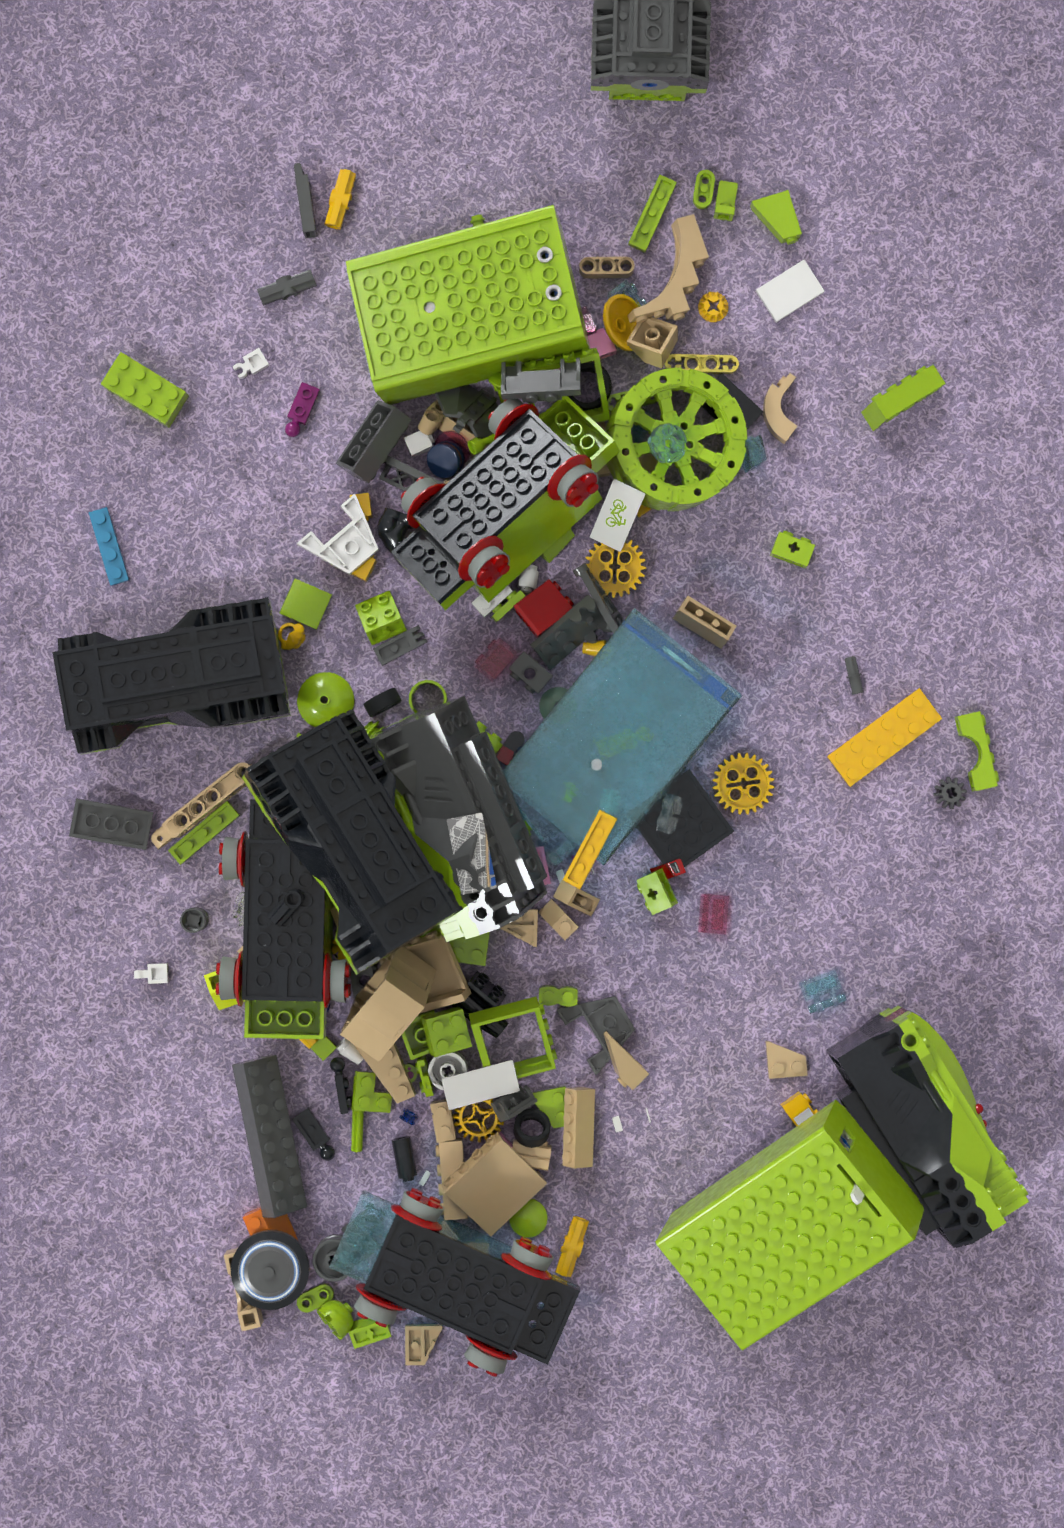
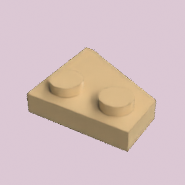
[765,1041,808,1079]

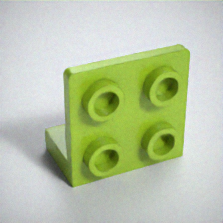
[355,591,407,646]

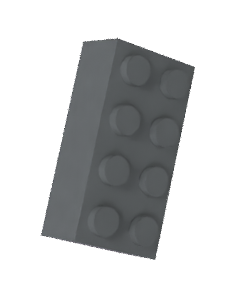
[336,400,411,483]

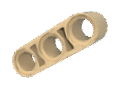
[579,257,635,279]

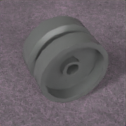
[312,1234,357,1282]

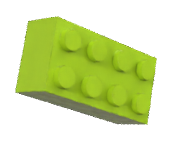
[101,352,189,428]
[420,925,490,966]

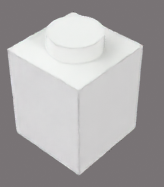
[404,431,435,458]

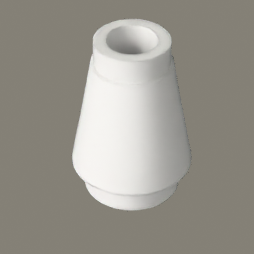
[336,1038,364,1065]

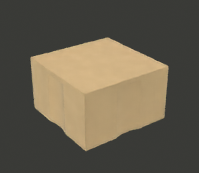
[340,946,437,1062]

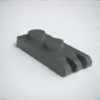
[373,625,427,666]

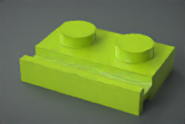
[491,590,525,623]

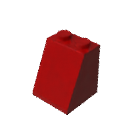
[513,579,574,638]

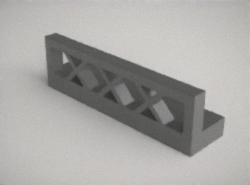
[379,456,445,491]

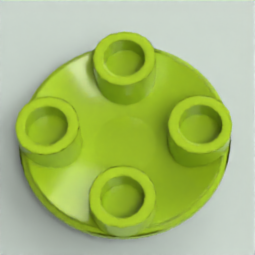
[509,1199,548,1237]

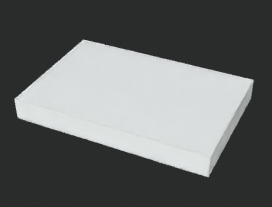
[756,260,825,323]

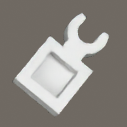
[233,348,270,379]

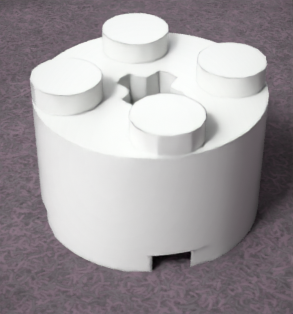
[428,1051,468,1090]

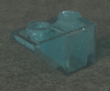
[741,435,767,473]

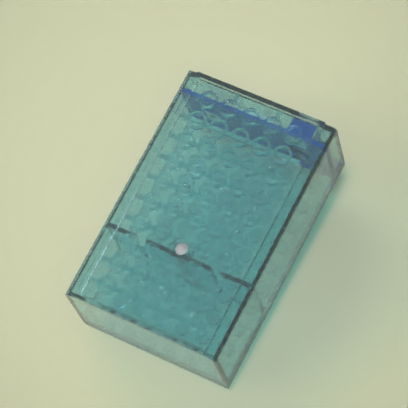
[503,608,744,865]

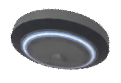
[231,1230,310,1310]

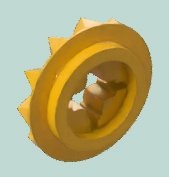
[698,292,728,322]

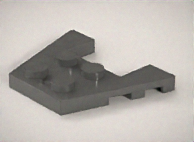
[557,996,635,1075]

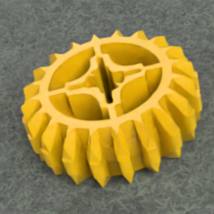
[453,1099,504,1143]

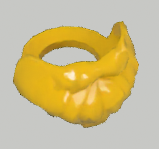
[278,622,306,650]

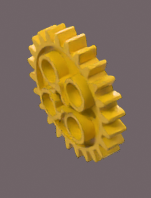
[585,540,646,598]
[712,753,774,815]

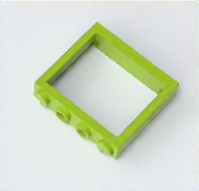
[522,348,610,423]
[469,996,558,1079]

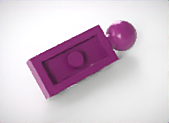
[285,382,320,437]

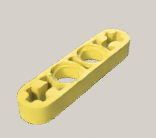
[664,354,739,374]

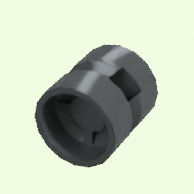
[180,907,209,933]

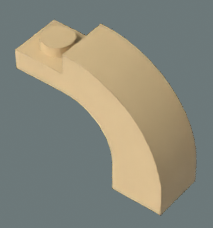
[763,373,797,444]

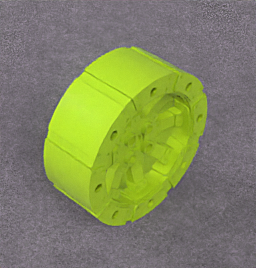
[605,368,747,511]

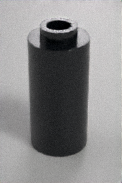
[391,1136,417,1182]

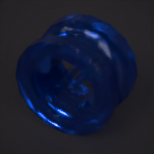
[399,1108,419,1125]

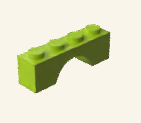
[954,711,999,791]

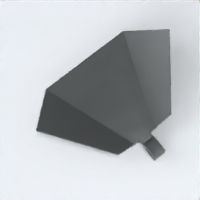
[435,384,499,439]

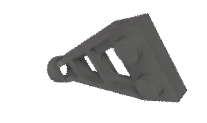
[573,563,626,636]

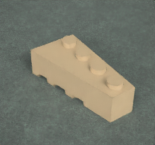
[353,1043,417,1104]

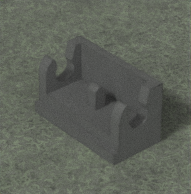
[490,1085,537,1122]

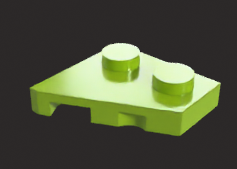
[532,1086,566,1128]

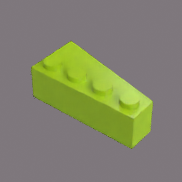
[861,365,946,431]

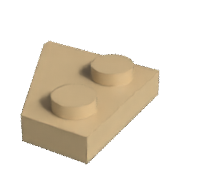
[500,909,538,947]
[405,1324,443,1365]

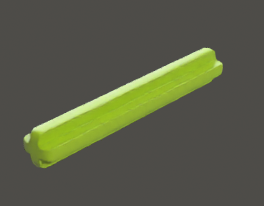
[351,1076,364,1152]

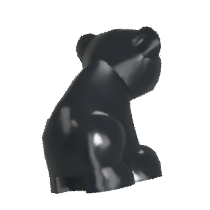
[377,508,413,566]

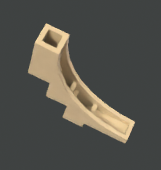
[628,214,709,323]

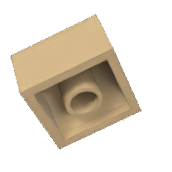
[627,317,678,369]

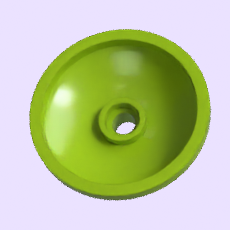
[297,672,354,727]

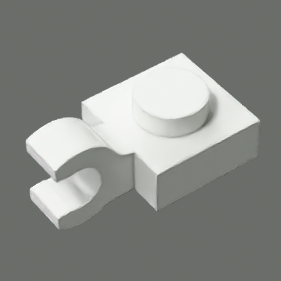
[134,963,168,984]

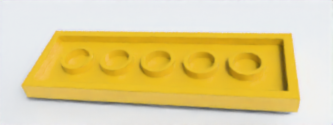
[827,688,942,787]

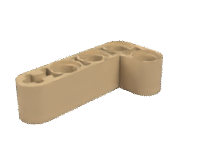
[418,400,490,449]

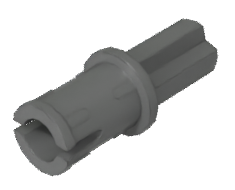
[845,656,864,695]

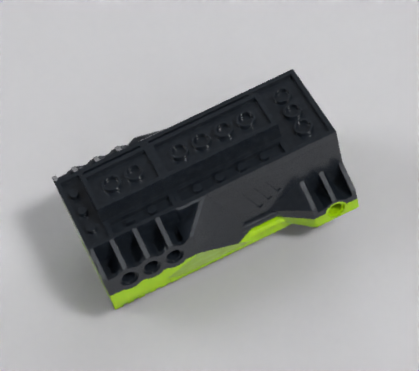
[52,597,291,755]
[242,709,463,975]
[826,1006,1029,1248]

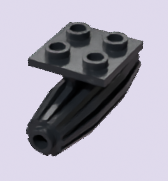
[452,971,509,1038]

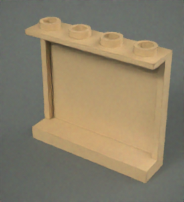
[380,931,471,1013]
[441,1132,547,1237]

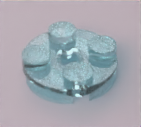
[648,423,687,463]

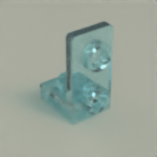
[607,279,647,307]

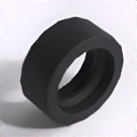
[363,688,402,717]
[513,1108,551,1148]

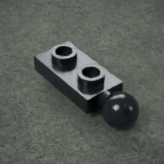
[330,1057,352,1114]
[292,1107,335,1161]

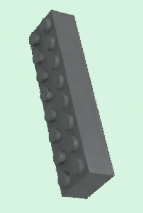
[232,1055,307,1218]

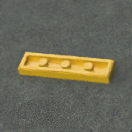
[563,810,617,889]

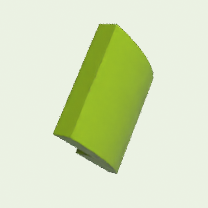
[279,578,332,630]

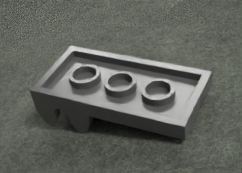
[530,594,609,670]
[69,798,153,850]

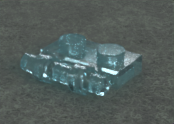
[799,970,846,1014]

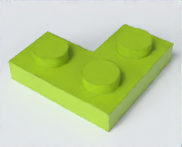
[351,1071,392,1113]

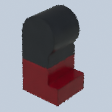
[497,731,525,768]

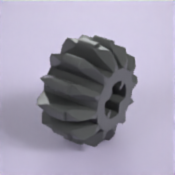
[933,777,967,809]

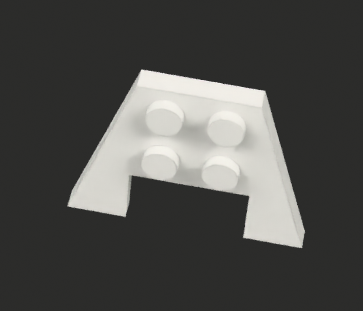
[297,494,379,575]

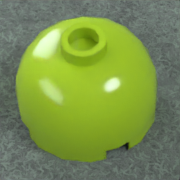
[317,1300,353,1340]

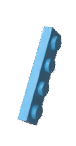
[89,507,129,586]

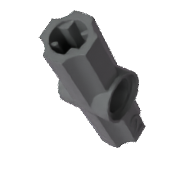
[257,269,317,306]

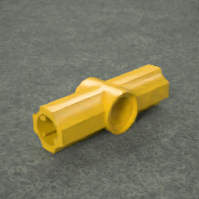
[325,169,356,230]
[555,1216,589,1277]

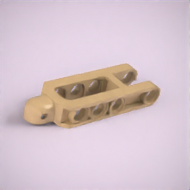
[151,762,252,850]

